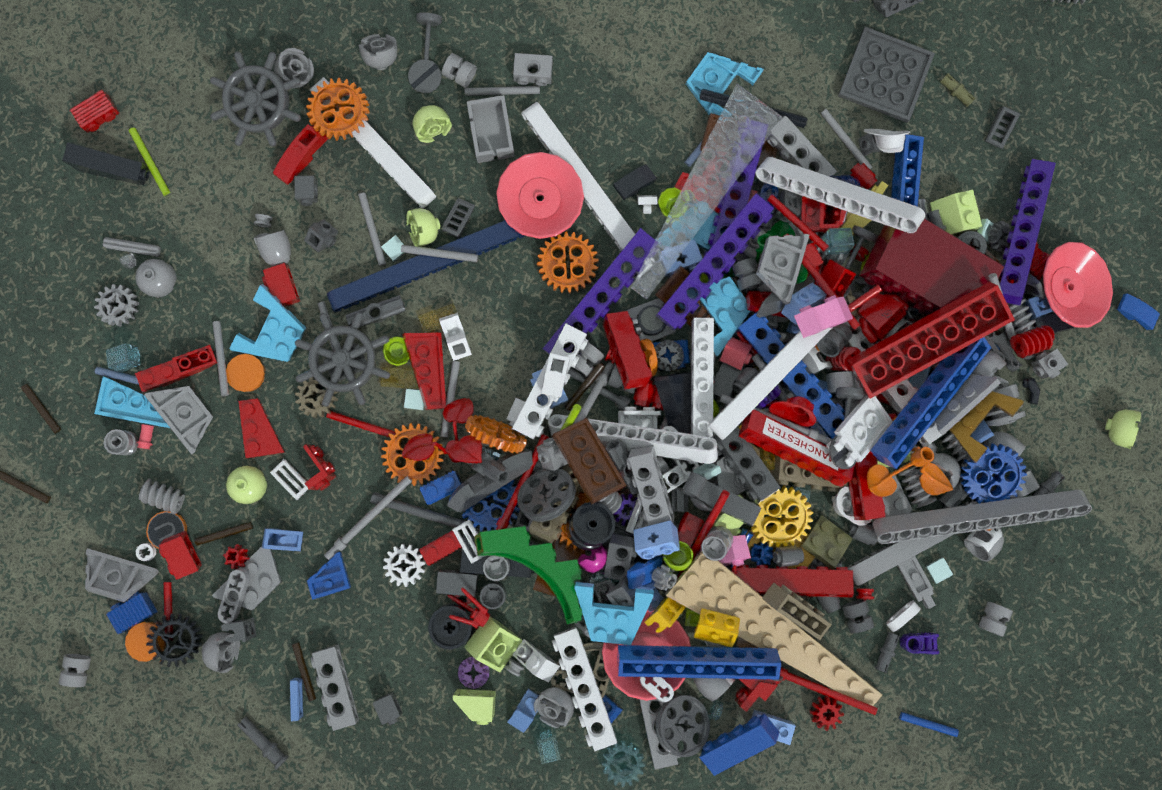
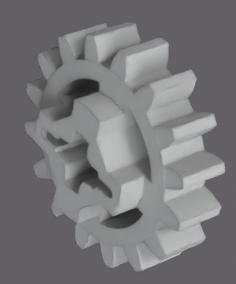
[94,284,139,326]

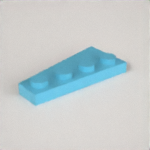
[94,376,170,428]

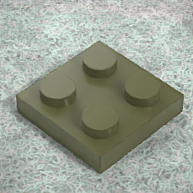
[801,515,853,569]

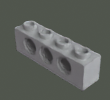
[765,116,837,177]
[627,445,674,526]
[311,644,359,731]
[639,696,680,769]

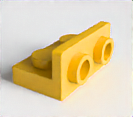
[694,608,740,647]

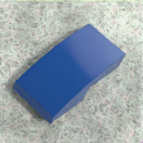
[1117,294,1160,330]
[627,556,663,589]

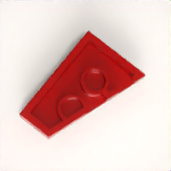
[238,398,285,458]

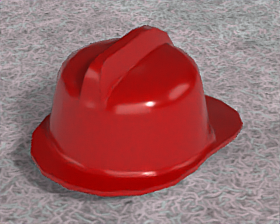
[769,396,816,427]

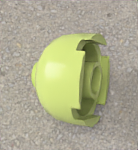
[412,105,452,143]
[406,208,440,247]
[1105,409,1141,449]
[226,466,267,504]

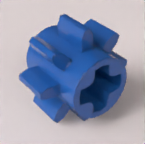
[749,542,774,565]

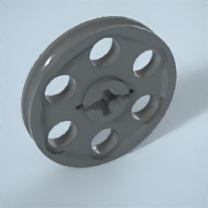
[518,468,576,522]
[656,695,710,757]

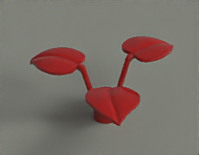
[402,398,482,463]

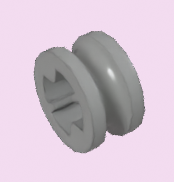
[254,214,272,228]
[505,659,524,677]

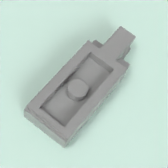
[897,556,936,609]

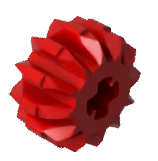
[809,696,844,731]

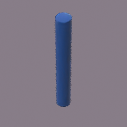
[899,712,959,737]

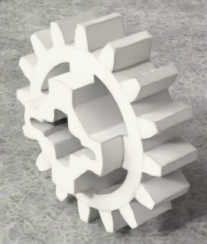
[383,544,426,587]

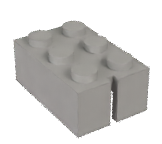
[467,95,515,163]

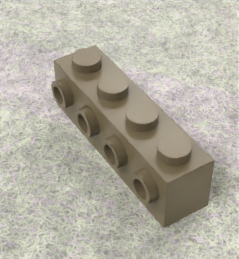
[770,456,848,492]
[529,465,584,544]
[762,583,832,640]

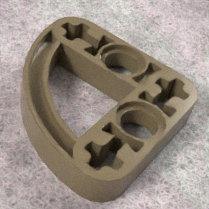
[550,641,610,698]

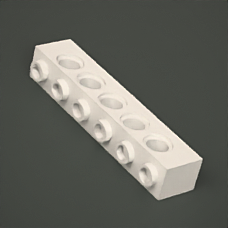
[691,318,714,437]
[512,324,588,439]
[552,626,617,752]

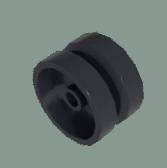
[567,502,615,551]
[428,603,473,650]

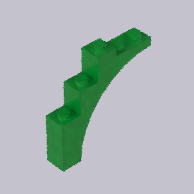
[474,526,582,624]

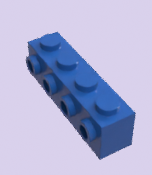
[699,713,780,776]

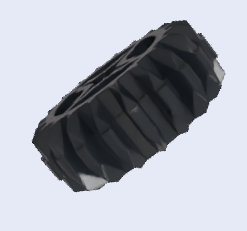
[146,613,203,667]

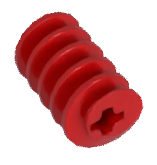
[1010,325,1055,358]
[825,347,861,371]

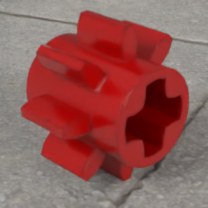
[223,544,250,569]

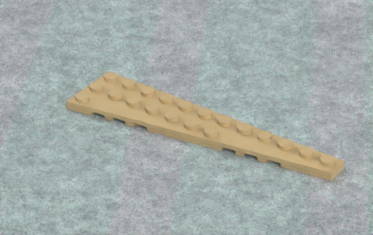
[665,551,882,706]

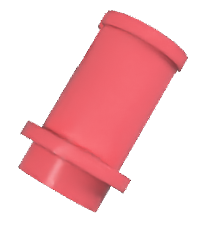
[136,424,154,449]

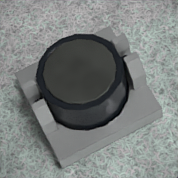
[627,298,676,342]

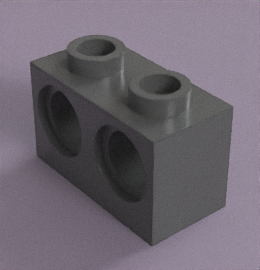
[604,534,637,580]

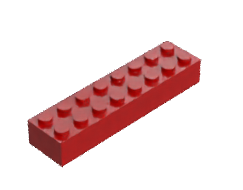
[847,282,1015,399]

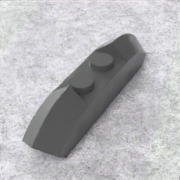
[447,450,533,512]

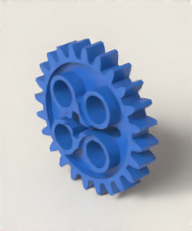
[960,443,1027,504]
[462,480,520,532]

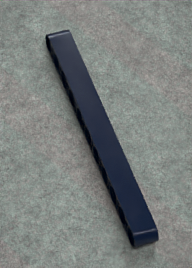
[327,220,525,312]

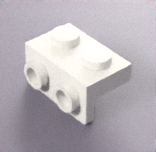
[618,407,661,429]

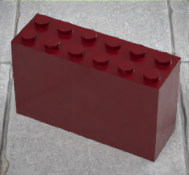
[859,219,1004,316]

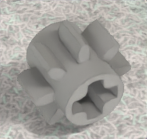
[652,565,677,591]

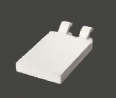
[827,395,893,467]

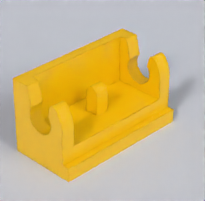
[644,597,686,633]

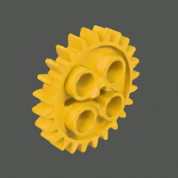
[751,485,813,548]

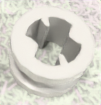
[136,543,156,561]

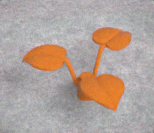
[867,415,953,497]

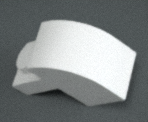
[439,313,472,361]
[826,371,862,394]

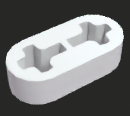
[886,600,921,632]
[640,677,674,702]

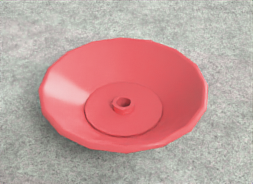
[496,152,584,239]
[1043,242,1113,328]
[602,610,691,701]

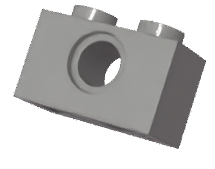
[513,53,553,86]

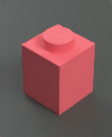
[720,337,753,370]

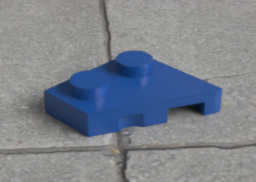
[307,552,351,600]

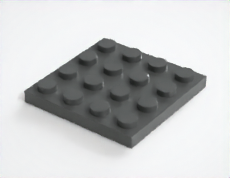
[838,27,935,123]

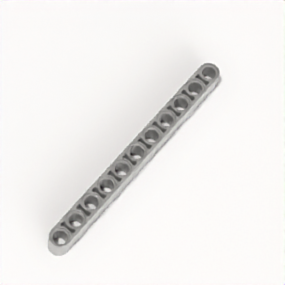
[847,469,1040,586]
[872,490,1092,544]

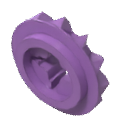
[458,657,489,689]

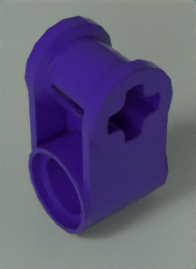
[899,633,940,654]

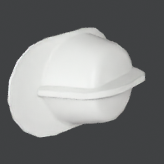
[864,129,910,153]
[831,487,872,526]

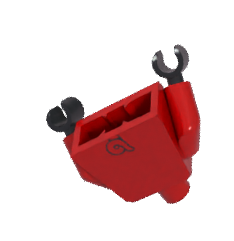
[858,294,919,345]

